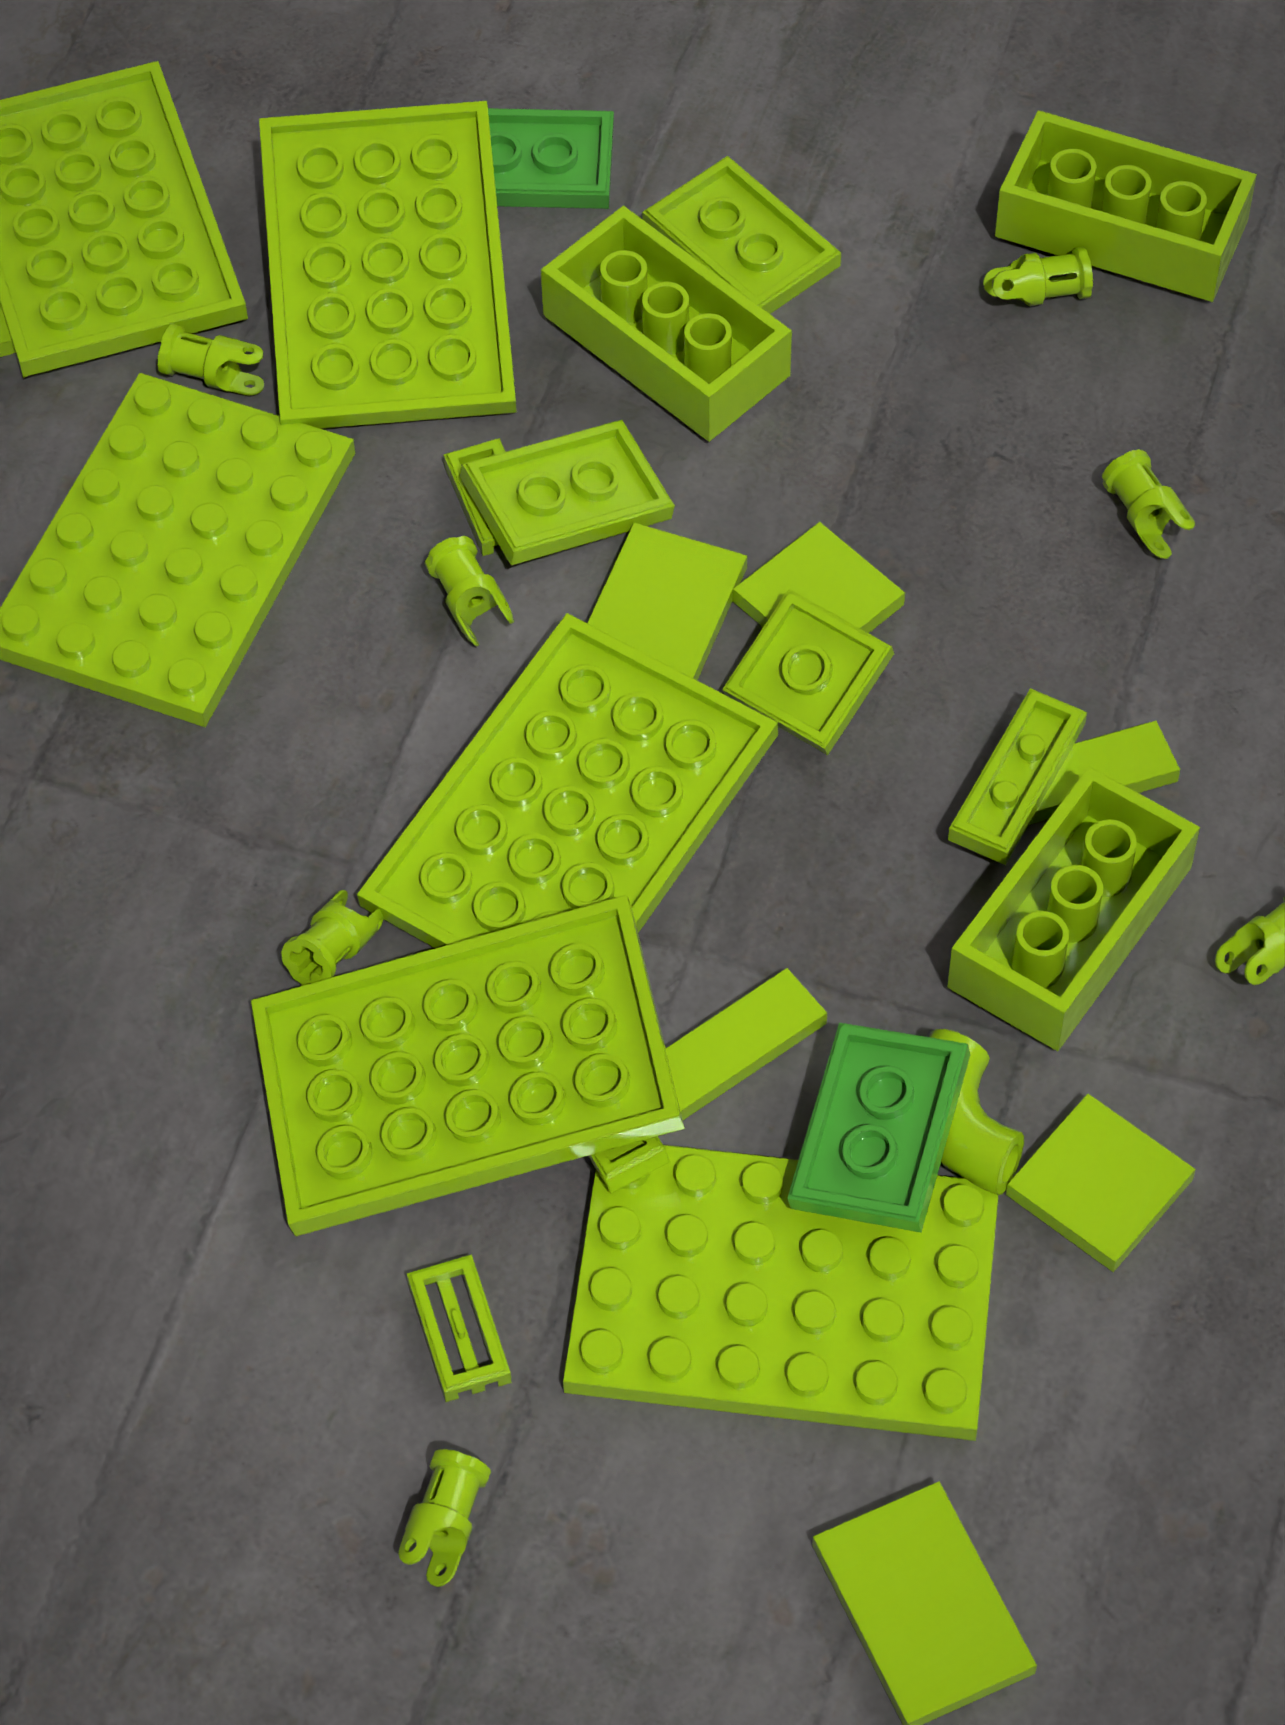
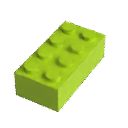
[995,110,1257,302]
[541,205,792,442]
[947,766,1200,1052]

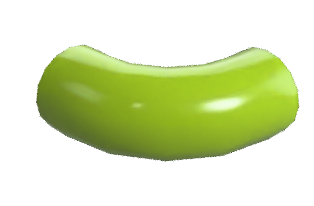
[928,1029,1024,1195]

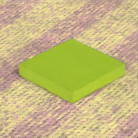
[733,522,905,633]
[722,589,895,755]
[1006,1094,1196,1273]

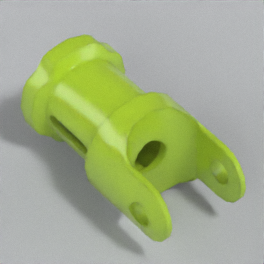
[983,246,1093,306]
[157,324,264,396]
[1102,449,1195,559]
[424,536,514,647]
[281,890,384,985]
[1215,896,1285,985]
[398,1449,491,1587]

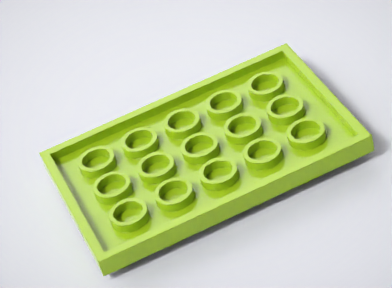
[0,61,248,377]
[259,101,517,428]
[0,373,355,728]
[357,613,778,948]
[251,895,685,1237]
[563,1145,999,1441]

